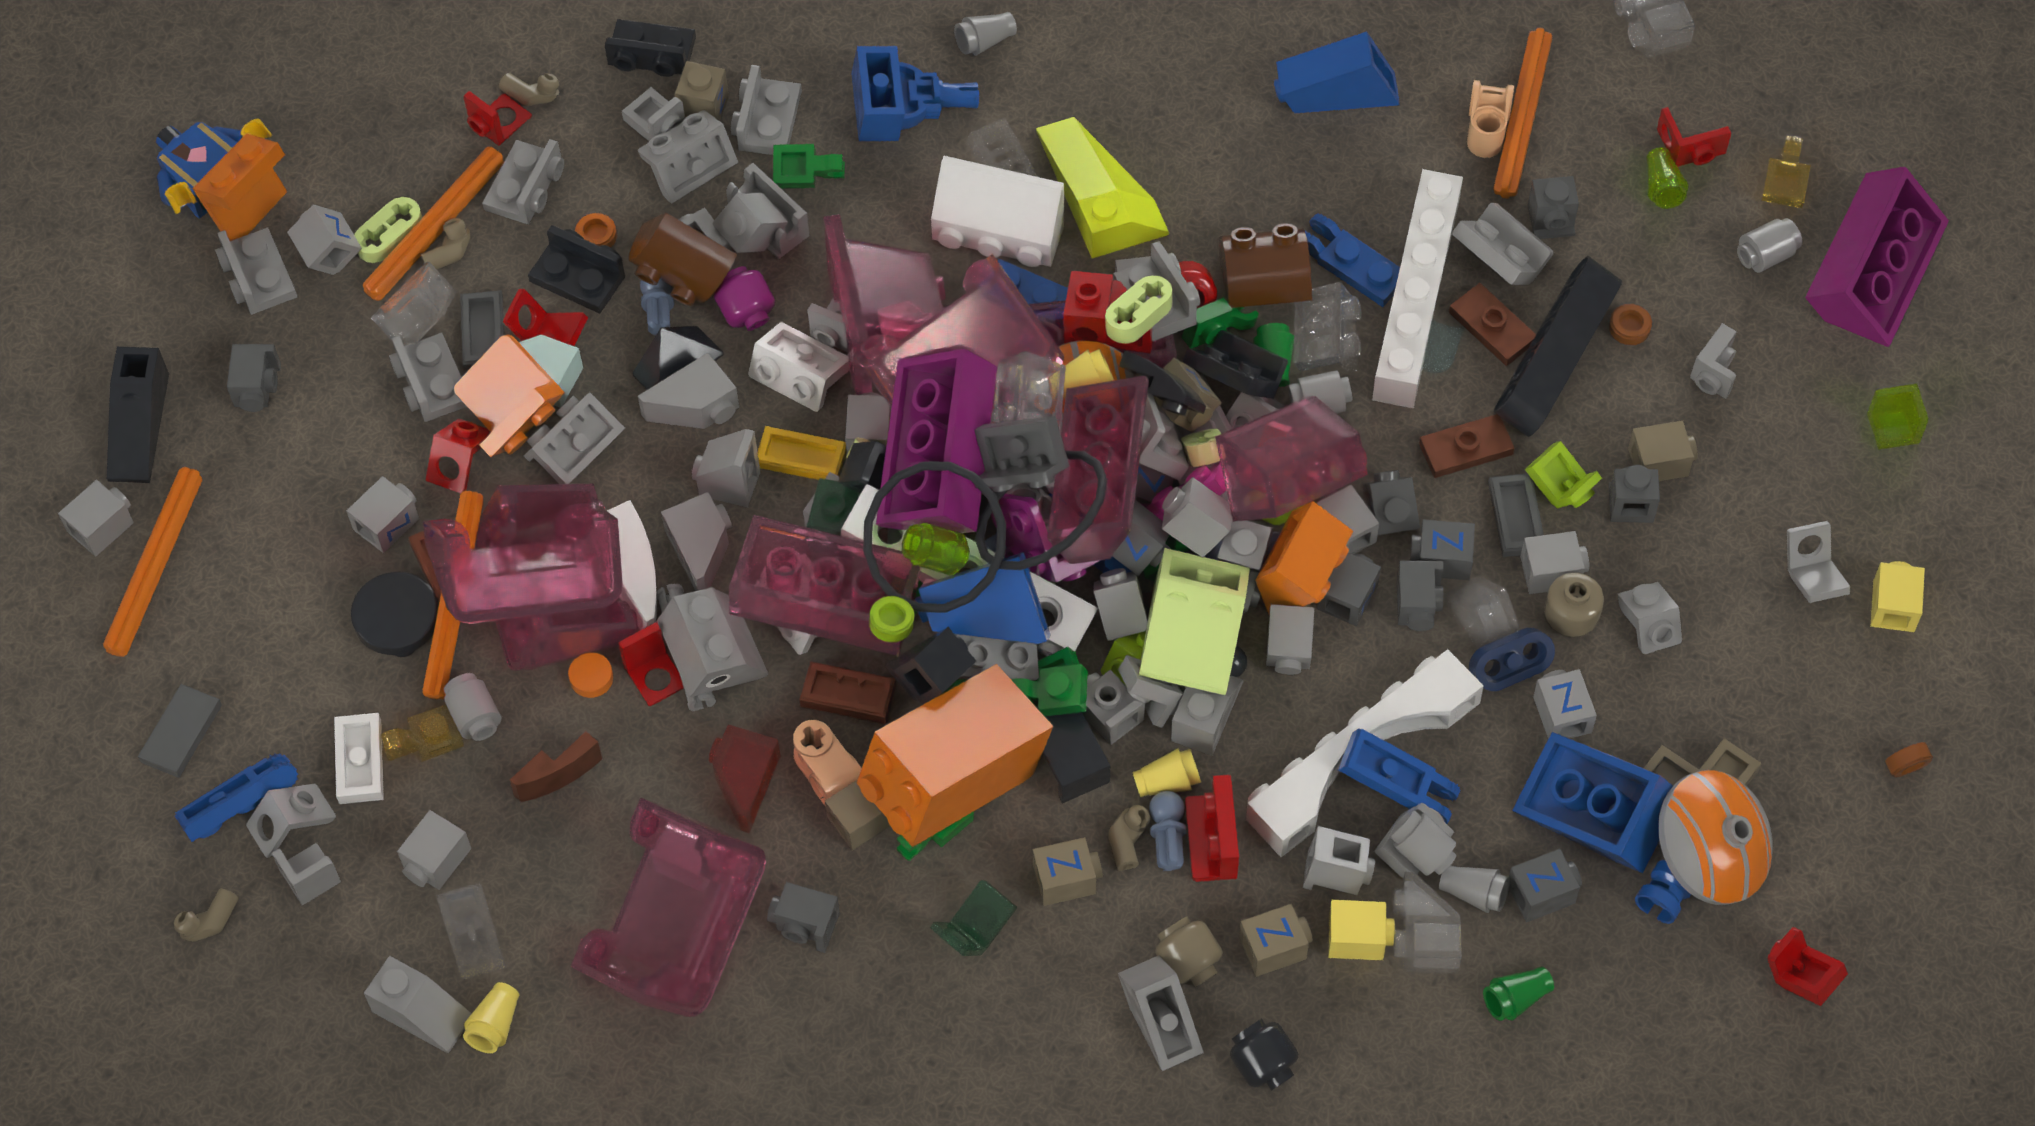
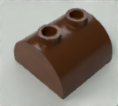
[628,213,737,306]
[1219,223,1312,308]

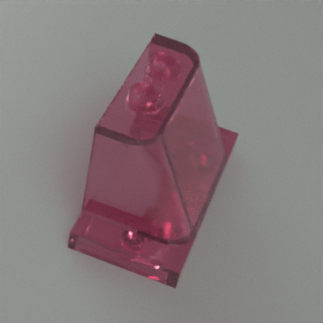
[823,214,954,395]

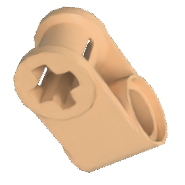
[1467,80,1514,158]
[793,720,862,805]

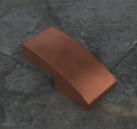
[510,731,603,802]

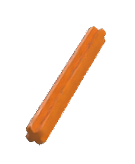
[1493,28,1552,199]
[363,146,504,301]
[103,467,202,657]
[423,491,483,699]

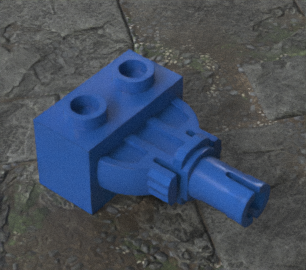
[851,46,979,141]

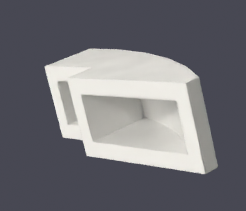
[599,500,657,630]

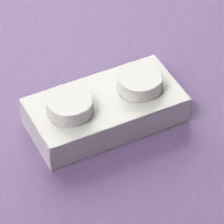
[334,713,384,804]

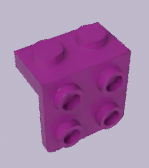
[991,494,1099,582]

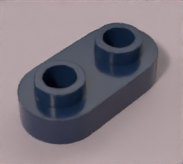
[1469,628,1555,691]

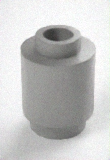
[1737,218,1802,273]
[1288,370,1353,420]
[444,673,502,741]
[1388,809,1457,876]

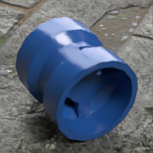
[1635,860,1691,924]

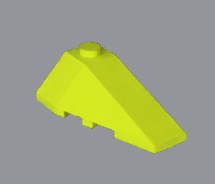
[1036,117,1169,259]

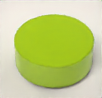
[869,596,914,642]

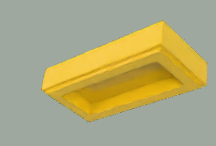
[758,426,847,481]

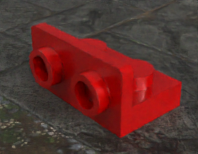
[1185,775,1239,882]

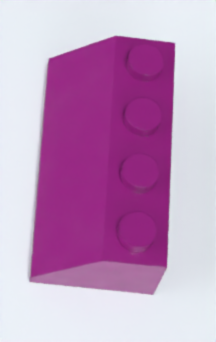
[1805,166,1949,347]
[876,349,998,536]

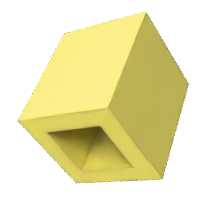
[1871,561,1925,632]
[1328,900,1395,960]

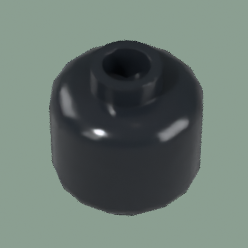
[1230,1018,1299,1091]

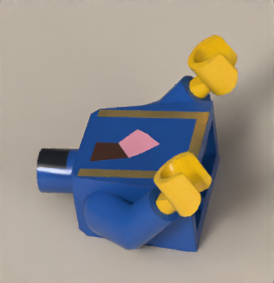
[156,119,272,219]

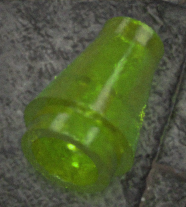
[1646,147,1689,209]

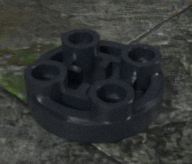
[351,572,439,657]

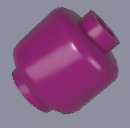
[714,266,776,331]

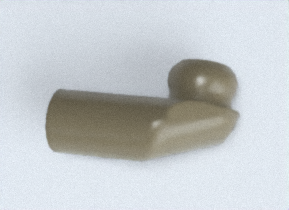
[499,73,559,106]
[420,218,471,273]

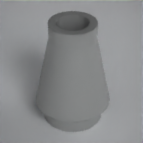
[954,12,1017,56]
[1439,865,1510,913]

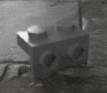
[975,416,1069,492]

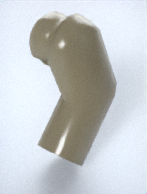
[1108,805,1150,871]
[174,888,239,942]

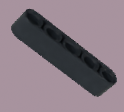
[1494,256,1622,437]

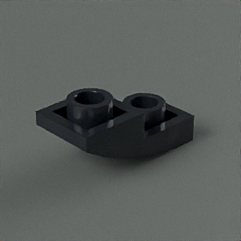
[1119,351,1206,416]

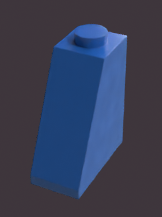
[1274,32,1400,113]
[915,552,1051,644]

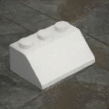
[931,156,1064,267]

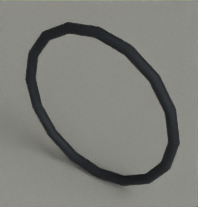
[975,451,1107,570]
[863,462,1006,613]

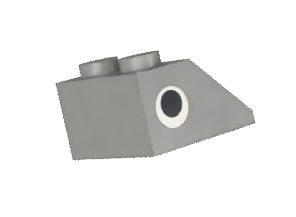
[657,587,768,697]

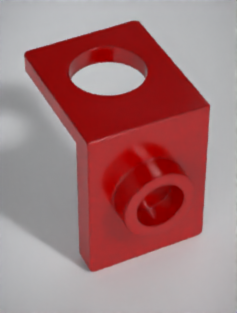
[463,91,532,146]
[1657,107,1731,167]
[1063,271,1113,345]
[503,289,588,346]
[425,419,491,493]
[618,622,684,706]

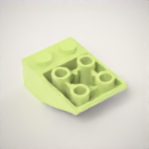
[1139,548,1250,695]

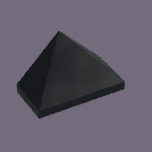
[632,326,724,390]

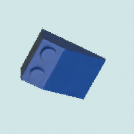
[1512,732,1673,873]

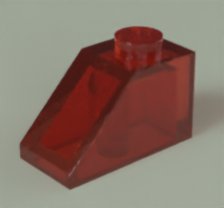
[709,724,781,833]

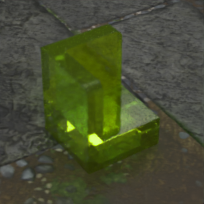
[1867,383,1928,450]

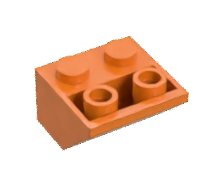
[1255,501,1353,615]

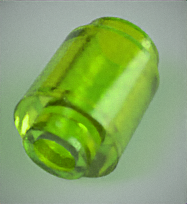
[902,523,970,575]

